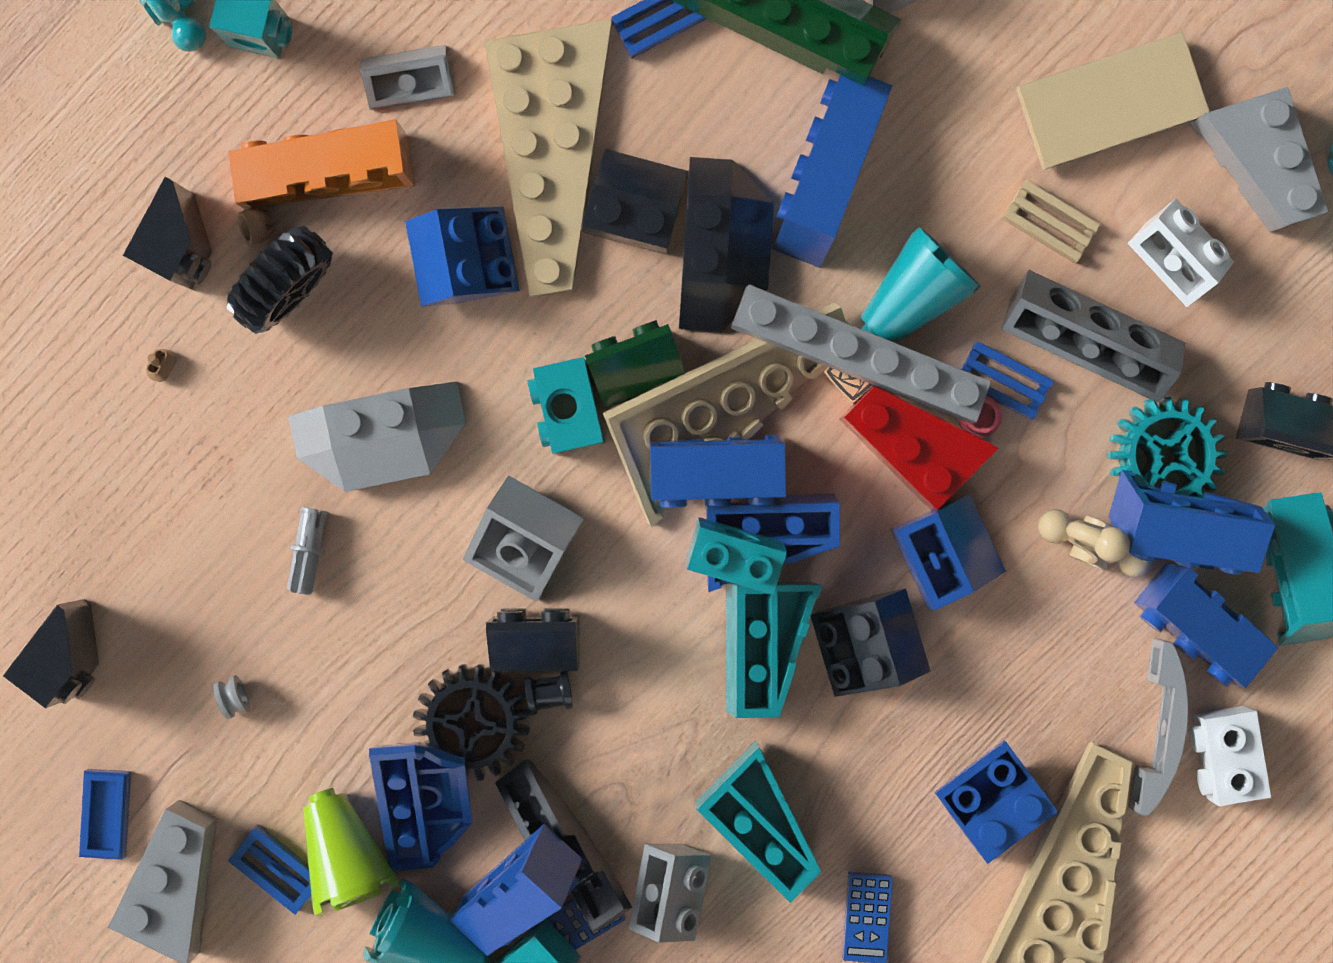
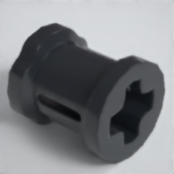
[524,671,573,715]

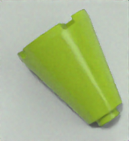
[303,788,399,917]

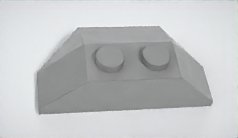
[288,381,466,492]

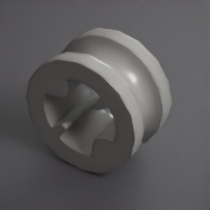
[213,675,250,719]

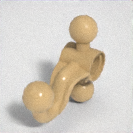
[1038,509,1153,578]

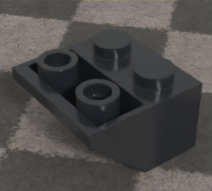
[810,588,931,697]
[486,608,580,672]

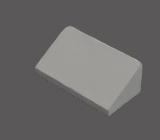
[360,45,454,110]

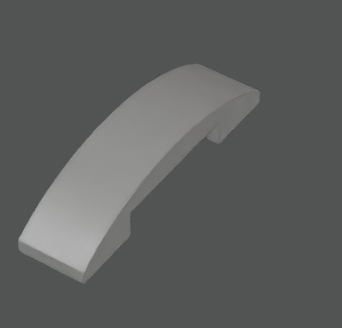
[1129,638,1188,816]

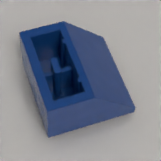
[405,206,520,307]
[891,493,1006,611]
[934,740,1058,864]

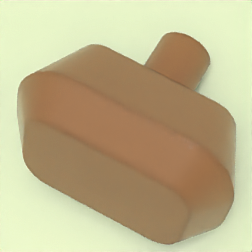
[146,349,177,382]

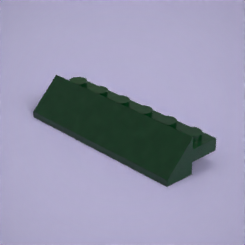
[671,0,901,86]

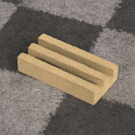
[1001,180,1100,263]

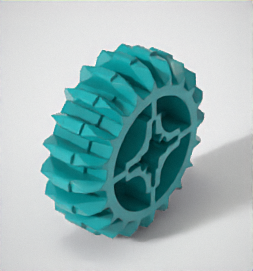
[1107,396,1228,498]

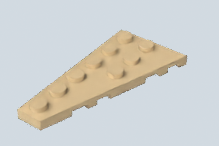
[484,19,612,298]
[603,302,847,528]
[981,741,1133,963]

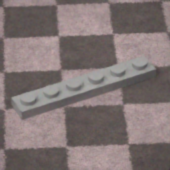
[731,285,991,424]

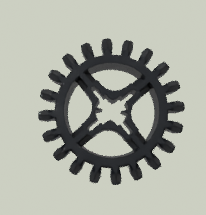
[226,226,333,334]
[413,664,530,781]

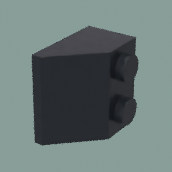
[582,149,689,255]
[122,177,212,290]
[1235,382,1333,460]
[3,599,99,709]

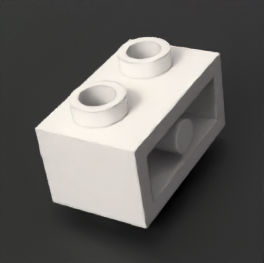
[1128,198,1234,307]
[1189,706,1271,806]

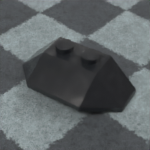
[679,157,774,332]

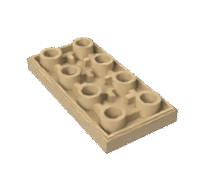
[1016,32,1209,171]

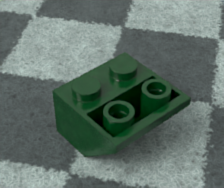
[585,320,685,409]

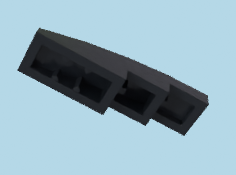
[495,759,633,931]

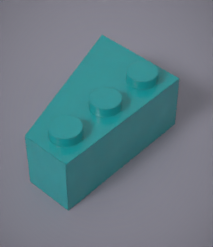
[1263,492,1333,646]
[726,582,823,718]
[696,741,821,903]

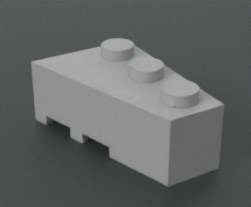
[1190,87,1328,232]
[108,800,217,963]

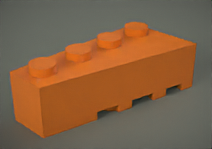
[228,119,415,209]

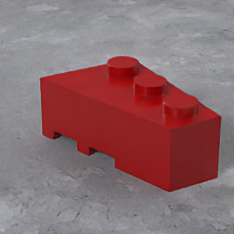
[839,386,999,510]

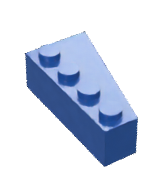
[772,75,893,268]

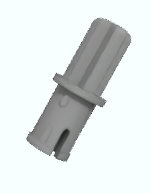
[287,507,329,595]

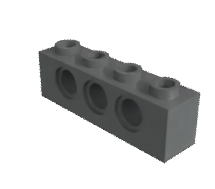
[1002,269,1186,403]

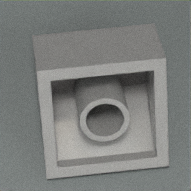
[462,475,584,602]

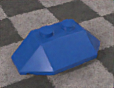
[369,742,472,871]

